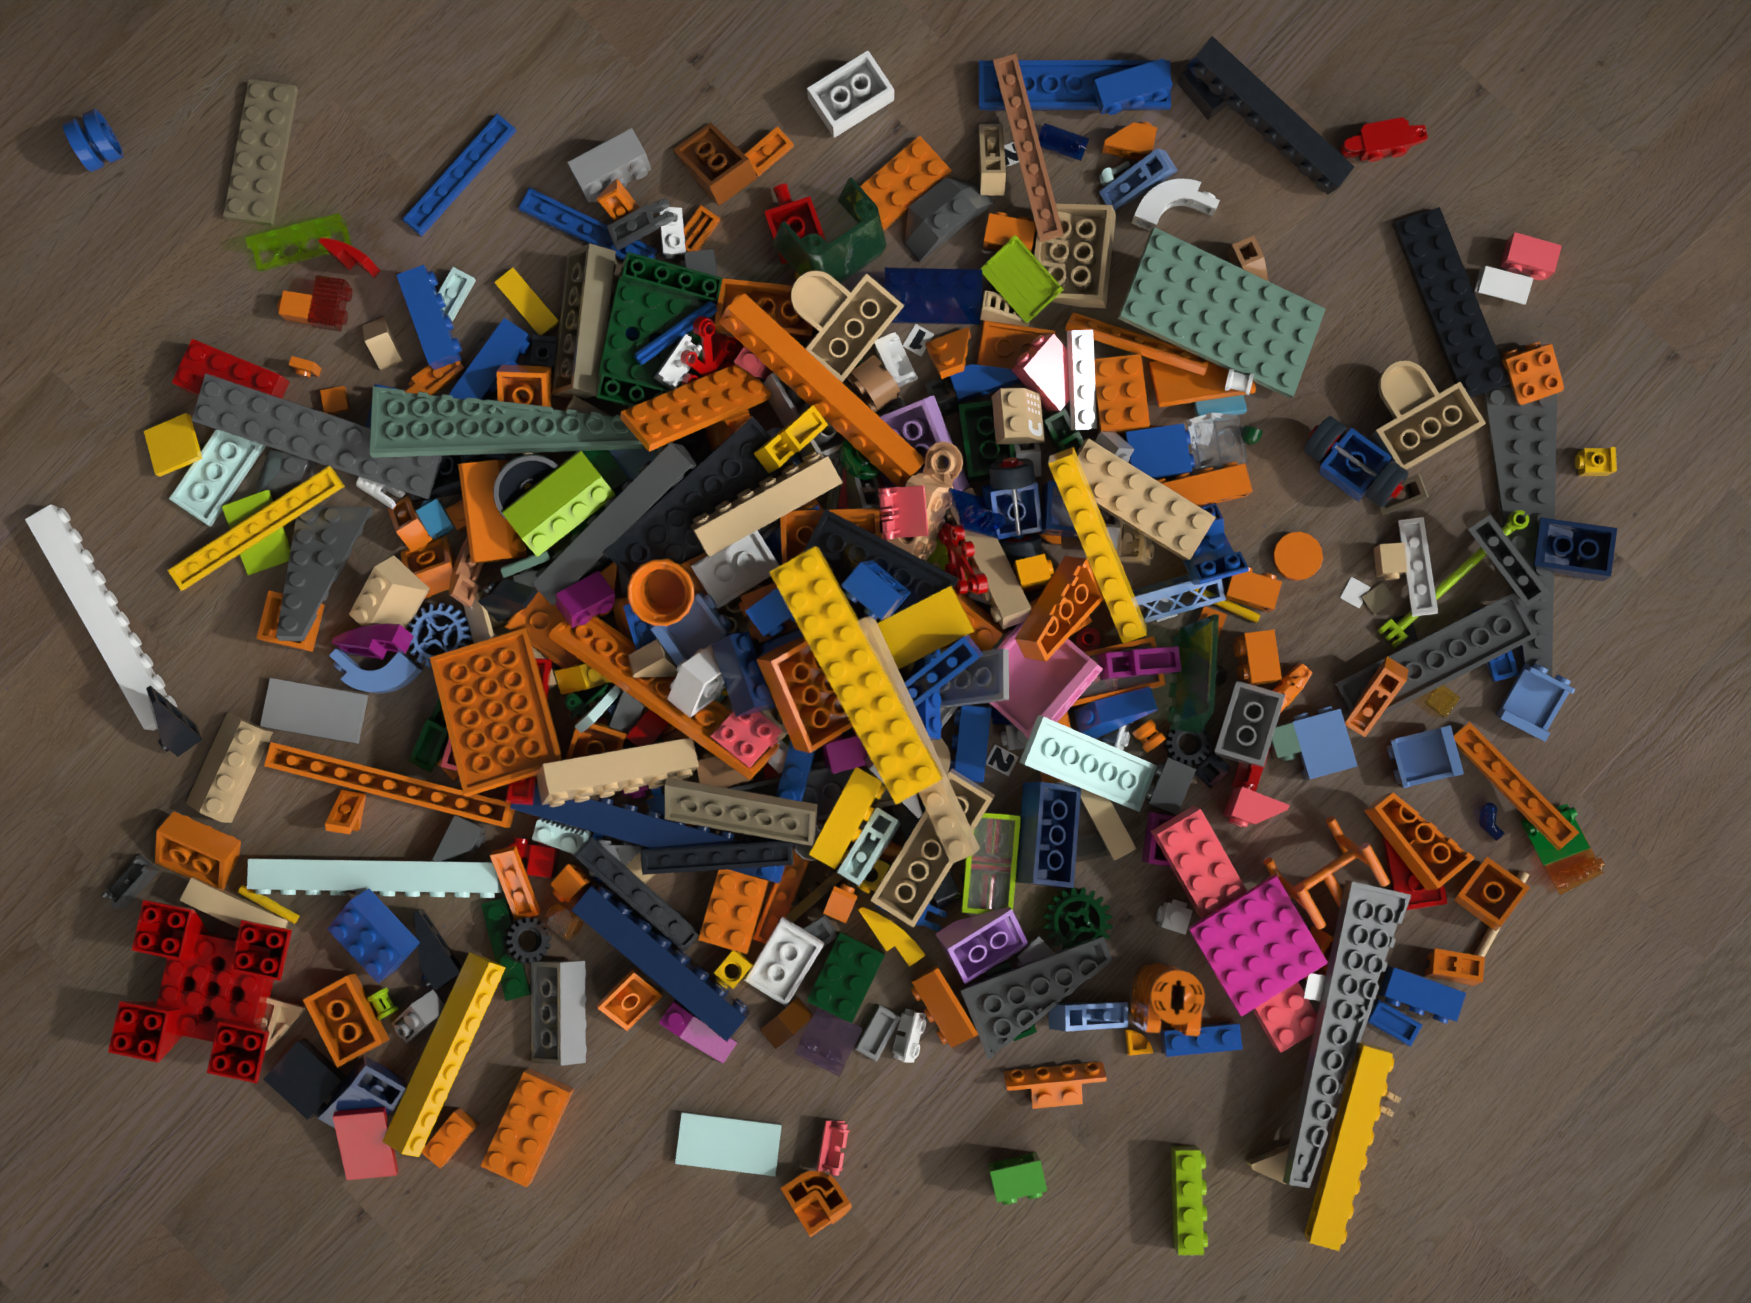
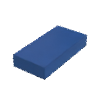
[1367,999,1423,1047]

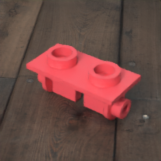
[817,1120,849,1176]

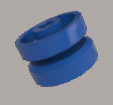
[63,109,124,172]

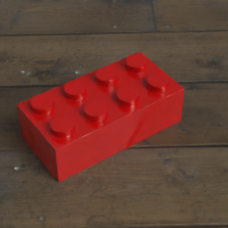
[172,339,290,398]

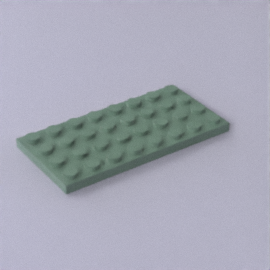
[1117,227,1326,398]

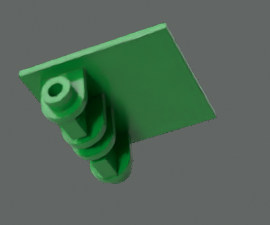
[1521,804,1590,866]

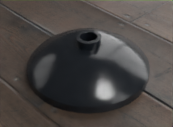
[493,454,559,520]

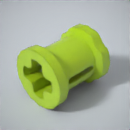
[367,987,399,1021]

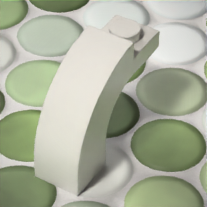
[1131,179,1220,231]

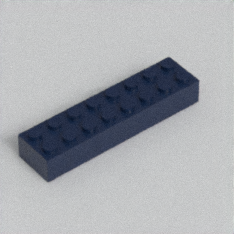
[572,885,750,1042]

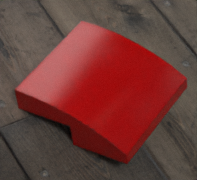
[318,238,380,278]

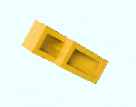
[754,405,828,473]
[858,906,926,967]

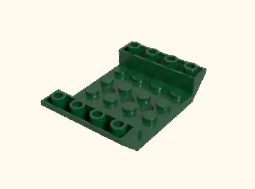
[596,252,723,407]

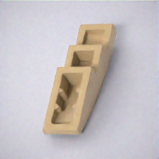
[180,877,289,928]

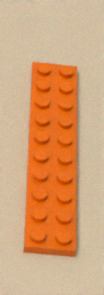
[549,616,780,780]

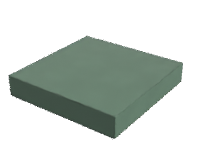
[501,549,554,578]

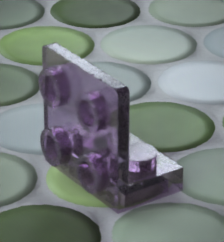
[794,1007,862,1077]

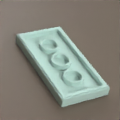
[169,429,266,526]
[675,1112,782,1176]

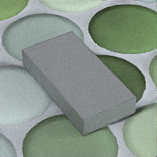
[855,1004,901,1062]

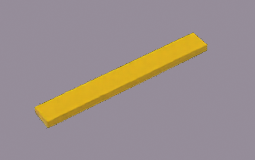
[167,466,345,591]

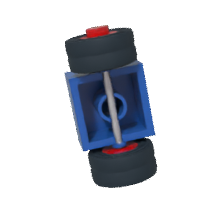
[1303,416,1409,508]
[982,457,1043,564]

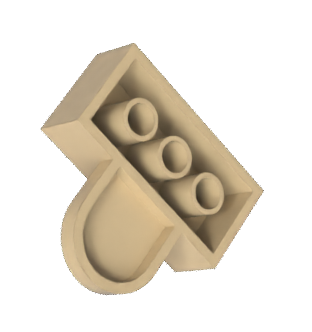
[790,271,904,382]
[1369,361,1486,470]

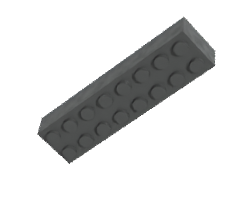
[532,443,700,605]

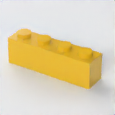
[809,766,886,869]

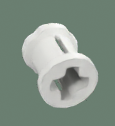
[1225,369,1254,395]

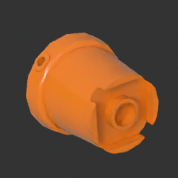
[628,559,694,626]

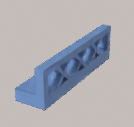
[1132,574,1226,623]

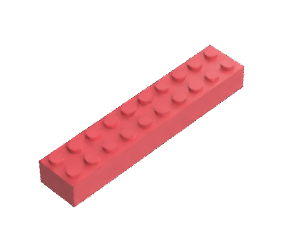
[1151,806,1317,1053]

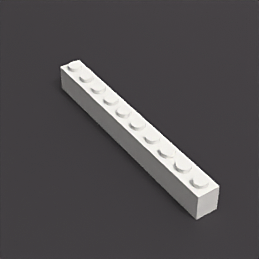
[25,504,177,731]

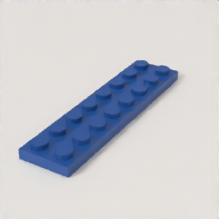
[979,60,1171,110]

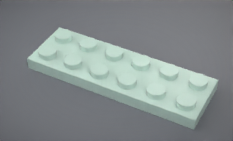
[1019,715,1157,812]

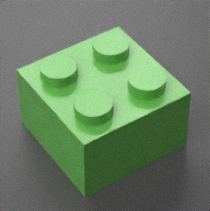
[987,1152,1047,1205]

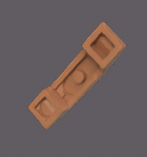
[449,536,484,608]

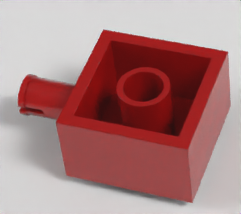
[764,183,827,265]

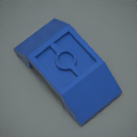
[1181,503,1249,585]

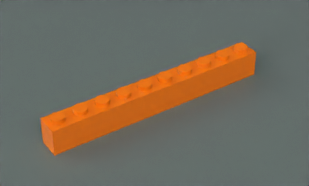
[719,293,925,487]
[264,742,516,828]

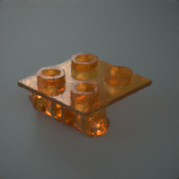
[1544,828,1605,895]

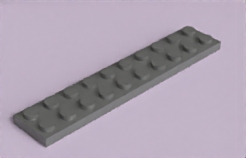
[192,374,443,499]

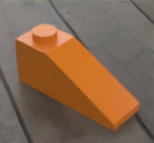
[1345,657,1409,737]

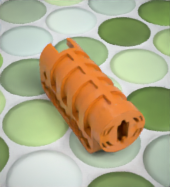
[1131,963,1205,1036]

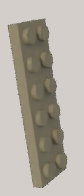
[223,79,298,226]
[665,778,817,846]

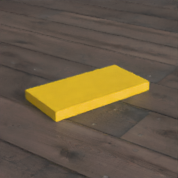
[877,586,974,669]

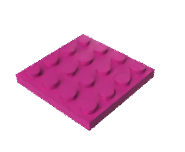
[1188,875,1328,1017]

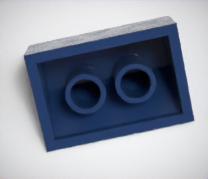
[711,631,776,717]

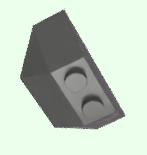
[905,178,994,262]

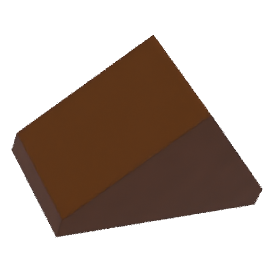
[760,997,814,1049]

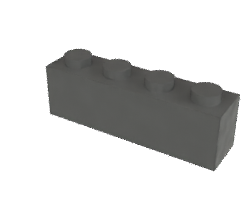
[1465,509,1549,607]

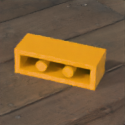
[1012,554,1054,593]

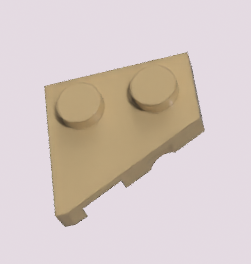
[262,997,306,1051]

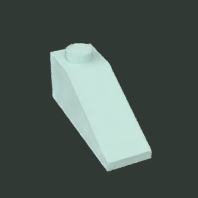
[837,807,901,886]

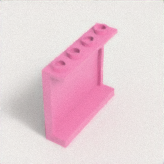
[989,608,1103,739]

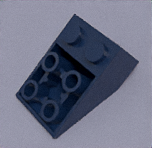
[318,1055,407,1128]

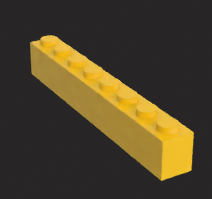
[1048,447,1147,644]
[382,952,506,1157]
[1304,1041,1394,1251]

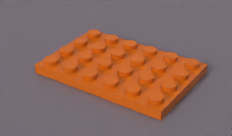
[430,628,563,797]

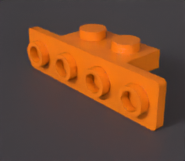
[1003,1062,1106,1109]

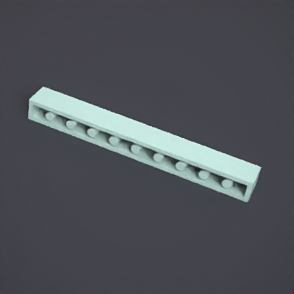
[247,859,502,898]

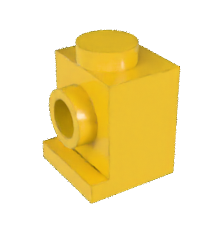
[1575,447,1617,476]

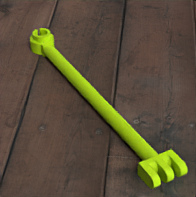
[1378,510,1529,649]

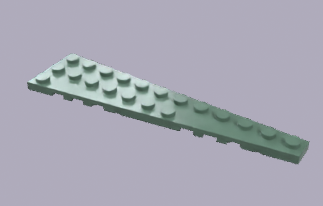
[370,386,672,458]

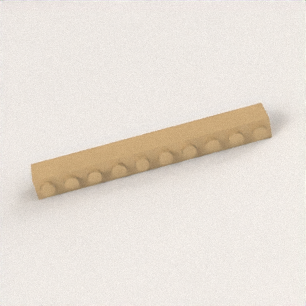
[859,616,980,864]

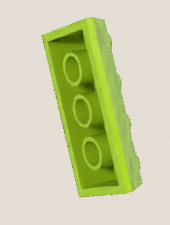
[502,450,616,557]

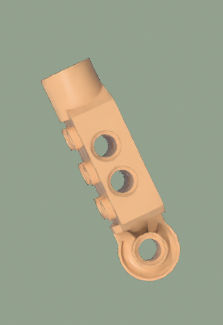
[887,441,963,561]

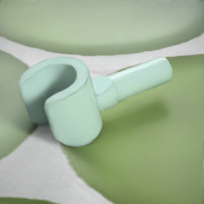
[1099,161,1130,186]

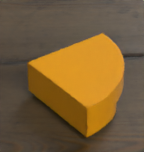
[1125,1029,1153,1056]

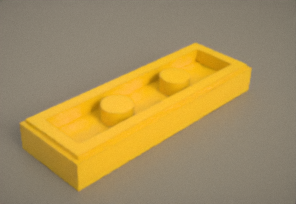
[494,267,560,336]

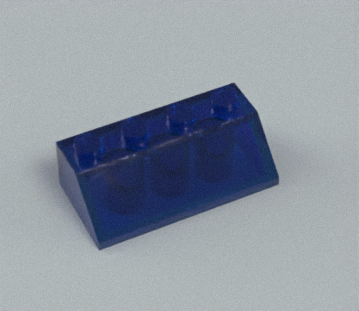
[884,268,982,325]

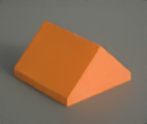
[596,968,663,1031]

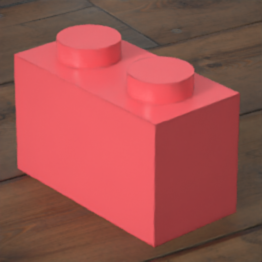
[1500,232,1562,280]

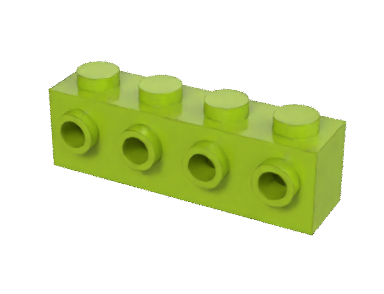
[1171,1146,1208,1255]

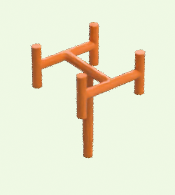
[1263,816,1390,929]

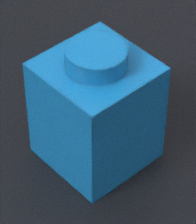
[416,499,456,539]

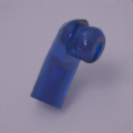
[1479,802,1505,841]

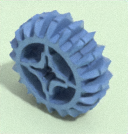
[408,603,473,668]

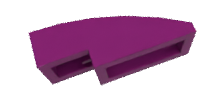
[332,623,414,659]
[1098,647,1181,680]

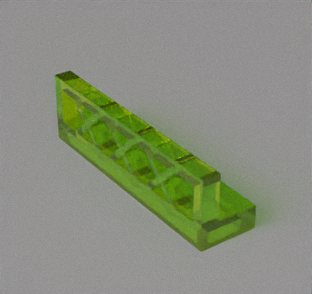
[245,213,352,272]

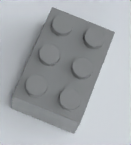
[567,128,652,203]

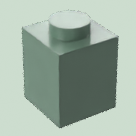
[1270,723,1302,762]

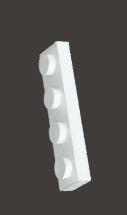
[1067,330,1097,430]
[1398,517,1438,617]

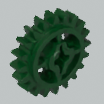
[1043,887,1113,950]

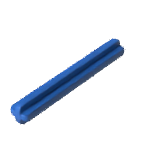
[634,301,718,365]

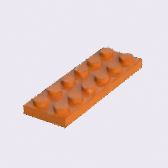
[620,364,771,451]

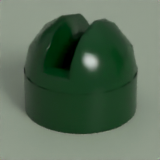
[1242,425,1263,445]

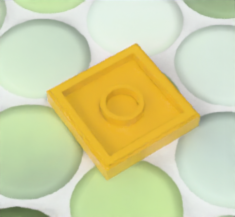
[144,413,203,477]

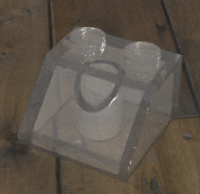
[1187,412,1247,468]

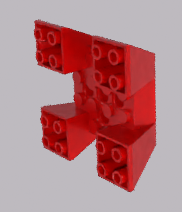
[108,900,292,1083]

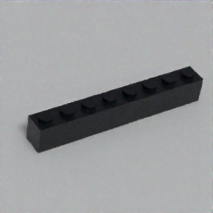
[1186,36,1354,195]

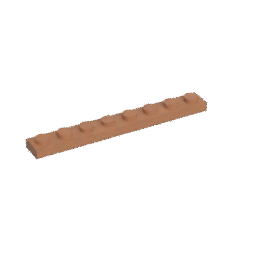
[993,54,1063,242]

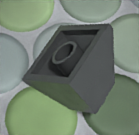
[256,450,316,500]

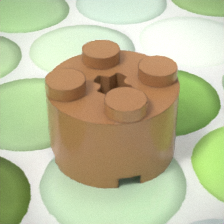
[846,355,901,413]

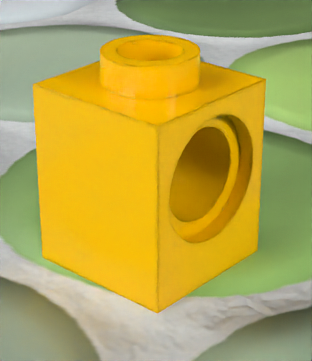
[856,859,890,894]
[714,950,753,989]

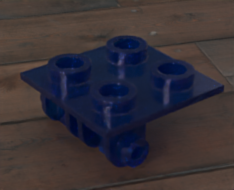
[949,488,1006,539]

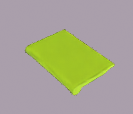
[980,235,1064,324]
[221,490,291,575]

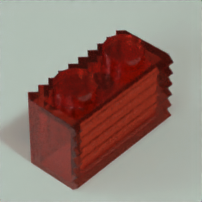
[307,275,353,332]

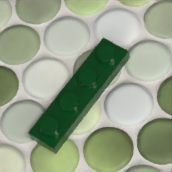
[481,898,531,1001]

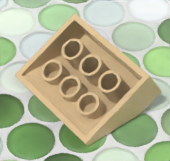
[1034,204,1116,308]

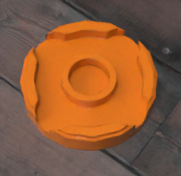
[1272,532,1323,581]

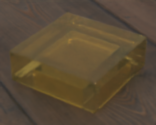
[1424,685,1460,718]

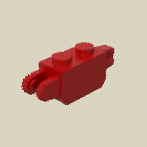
[1339,117,1428,162]

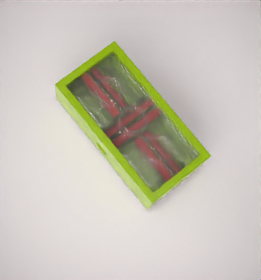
[961,813,1021,914]

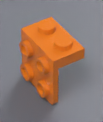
[1501,341,1564,405]

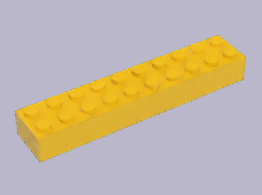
[769,547,944,804]

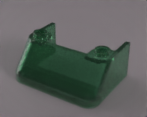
[772,177,886,284]

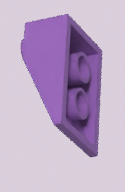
[936,907,1029,984]

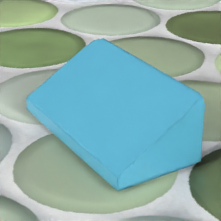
[1194,395,1247,420]

